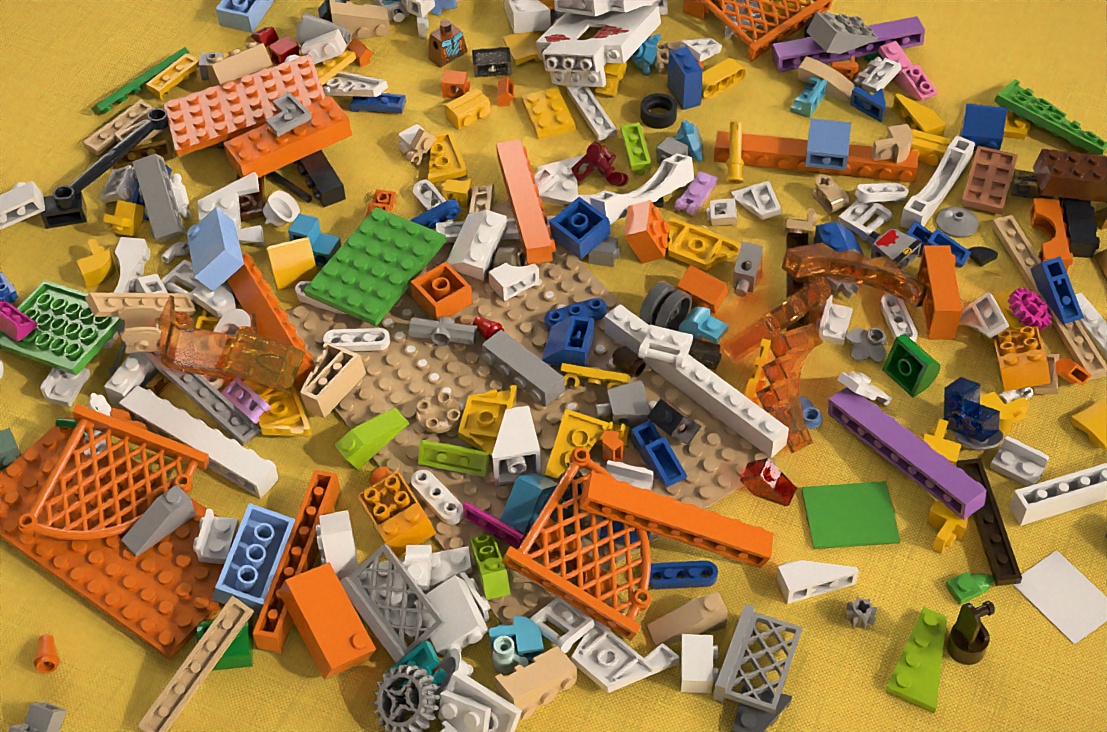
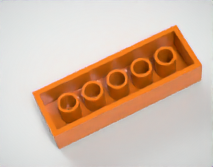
[223,96,352,178]

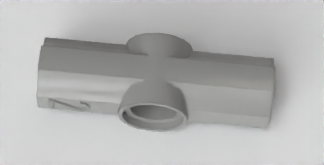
[409,316,478,346]

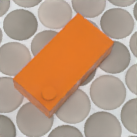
[917,246,962,340]
[279,562,376,680]

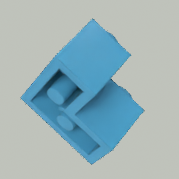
[288,213,341,267]
[500,473,558,533]

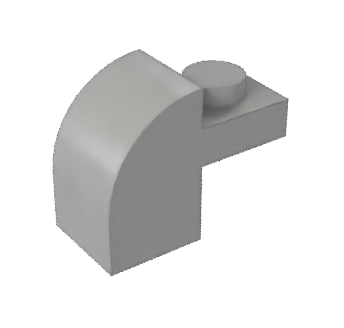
[8,701,67,732]

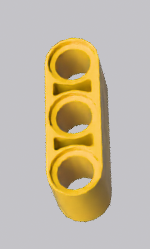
[701,58,746,98]

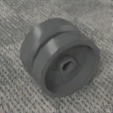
[639,281,692,331]

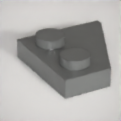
[733,684,792,732]

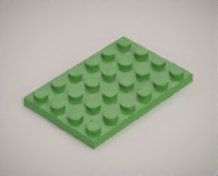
[304,207,446,327]
[0,280,124,376]

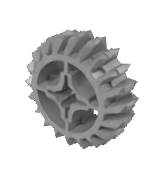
[372,665,441,732]

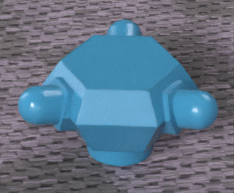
[630,34,661,76]
[673,120,703,162]

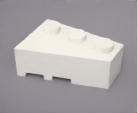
[504,0,551,34]

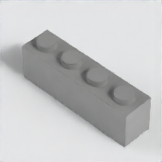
[133,154,186,242]
[482,330,565,407]

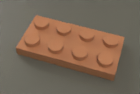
[961,146,1018,215]

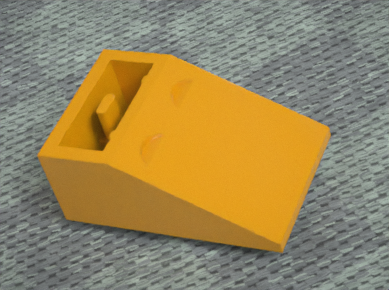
[993,326,1051,391]
[358,471,436,557]

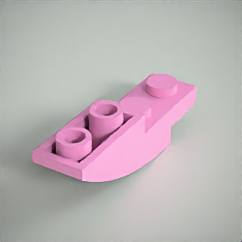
[878,41,938,101]

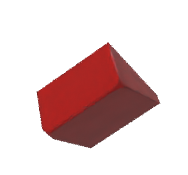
[251,27,279,47]

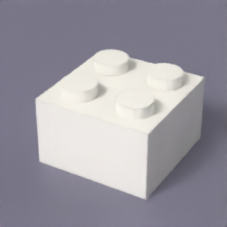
[316,510,358,579]

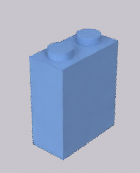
[805,118,851,170]

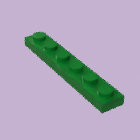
[91,47,190,115]

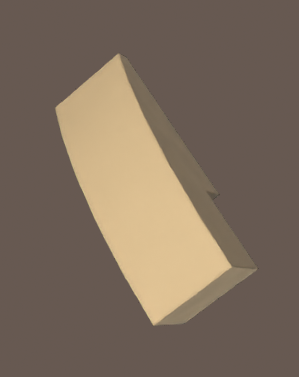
[797,56,856,102]

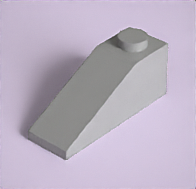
[122,485,196,557]

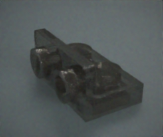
[1011,169,1054,199]
[688,338,722,370]

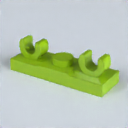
[620,123,651,175]
[418,440,489,477]

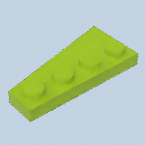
[885,607,947,713]

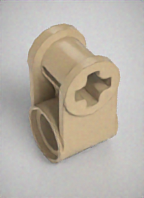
[813,175,849,214]

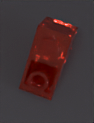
[740,458,797,506]

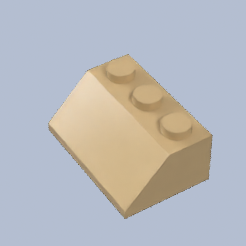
[207,41,272,87]

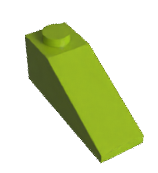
[334,407,410,470]

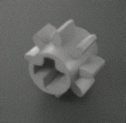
[845,597,877,630]

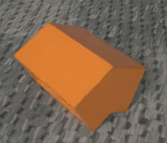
[347,37,373,67]
[497,76,514,107]
[1056,357,1092,386]
[602,430,623,462]

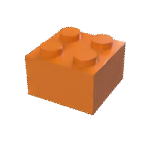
[624,200,670,264]
[411,262,473,320]

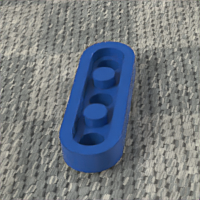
[410,200,461,229]
[544,298,607,331]
[648,561,718,589]

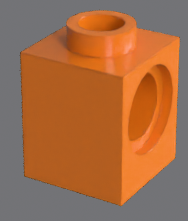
[441,70,471,98]

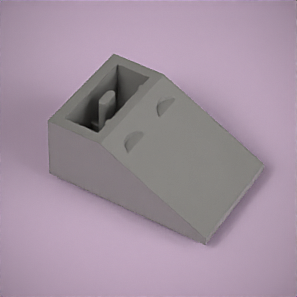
[806,12,878,54]

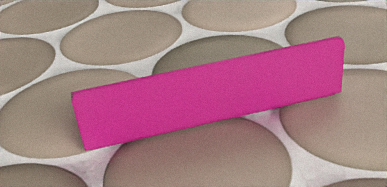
[0,300,37,342]
[463,502,526,549]

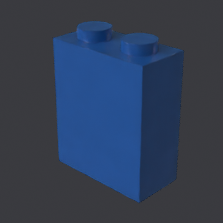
[667,46,703,110]

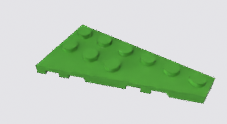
[994,79,1107,155]

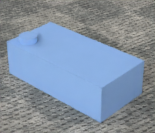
[216,0,274,33]
[187,207,244,292]
[212,503,295,616]

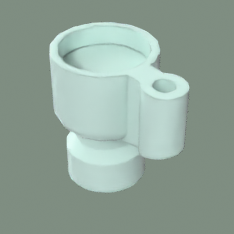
[492,636,528,674]

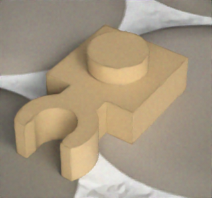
[405,128,436,165]

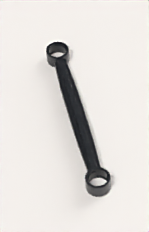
[53,108,169,209]

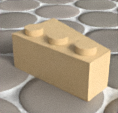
[329,0,391,40]
[300,341,366,418]
[495,646,577,722]

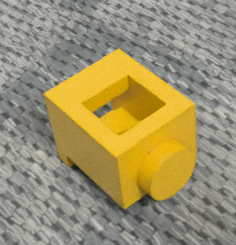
[441,179,472,208]

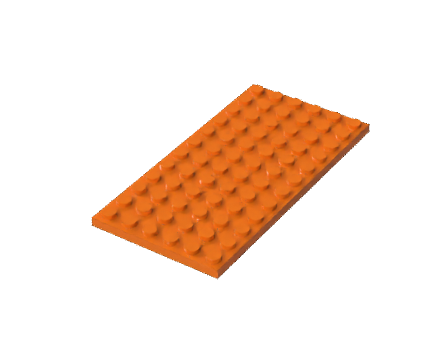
[0,415,238,660]

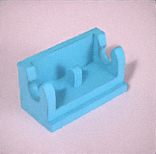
[790,77,827,118]

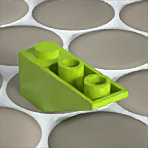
[469,534,511,600]

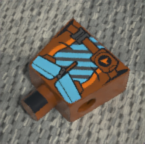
[428,20,468,68]

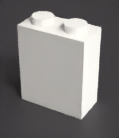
[414,575,489,656]

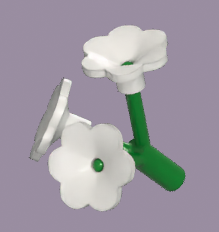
[55,393,112,456]

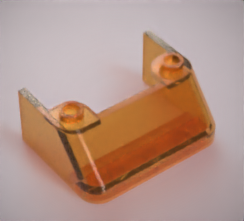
[158,295,258,382]

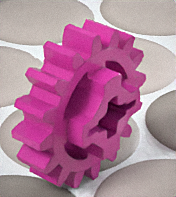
[1008,287,1053,331]

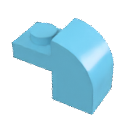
[679,307,729,346]
[489,616,544,663]

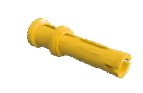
[725,121,744,184]

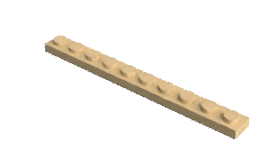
[992,215,1107,381]

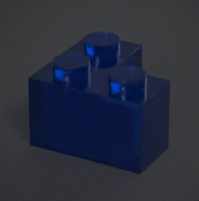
[944,377,1000,442]

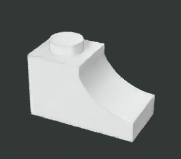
[489,262,539,301]
[402,545,432,596]

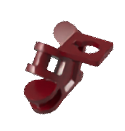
[571,141,629,187]

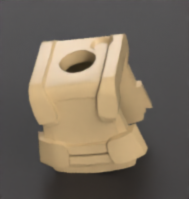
[118,305,162,353]

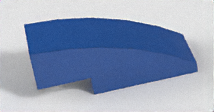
[905,221,971,268]
[628,420,688,488]

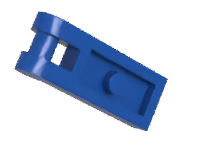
[349,93,406,114]

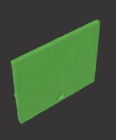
[801,481,900,549]

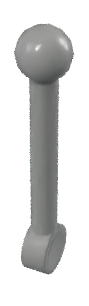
[109,341,125,376]

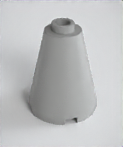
[296,13,351,50]

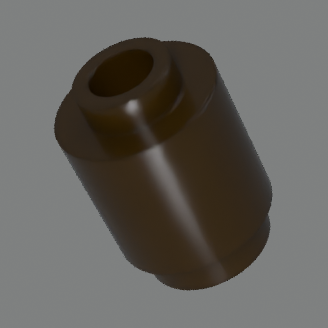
[612,346,646,377]

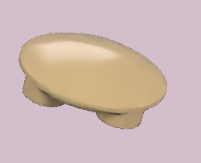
[416,392,462,433]

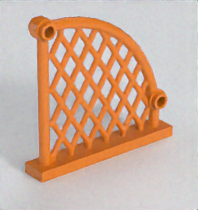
[699,0,833,62]
[17,404,209,541]
[501,448,651,641]

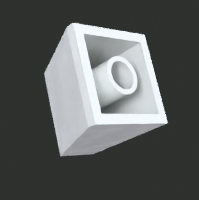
[492,406,541,486]

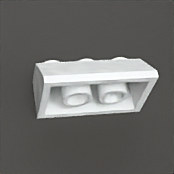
[446,210,507,281]

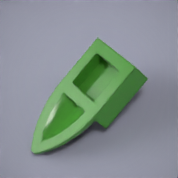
[946,571,994,605]

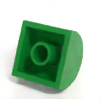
[882,335,940,398]
[197,617,253,671]

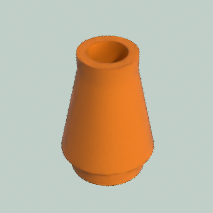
[33,634,60,673]

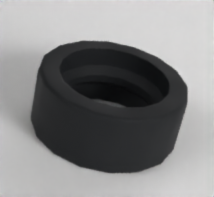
[640,93,677,129]

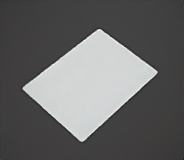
[1013,551,1107,644]

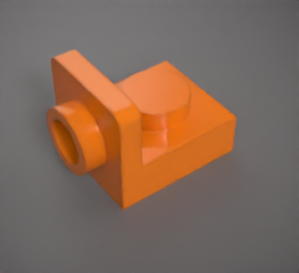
[831,56,858,82]

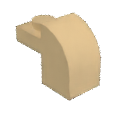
[871,124,913,163]

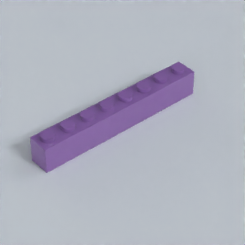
[772,16,925,73]
[828,387,986,520]

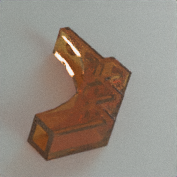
[781,243,929,307]
[721,274,831,364]
[756,323,823,453]

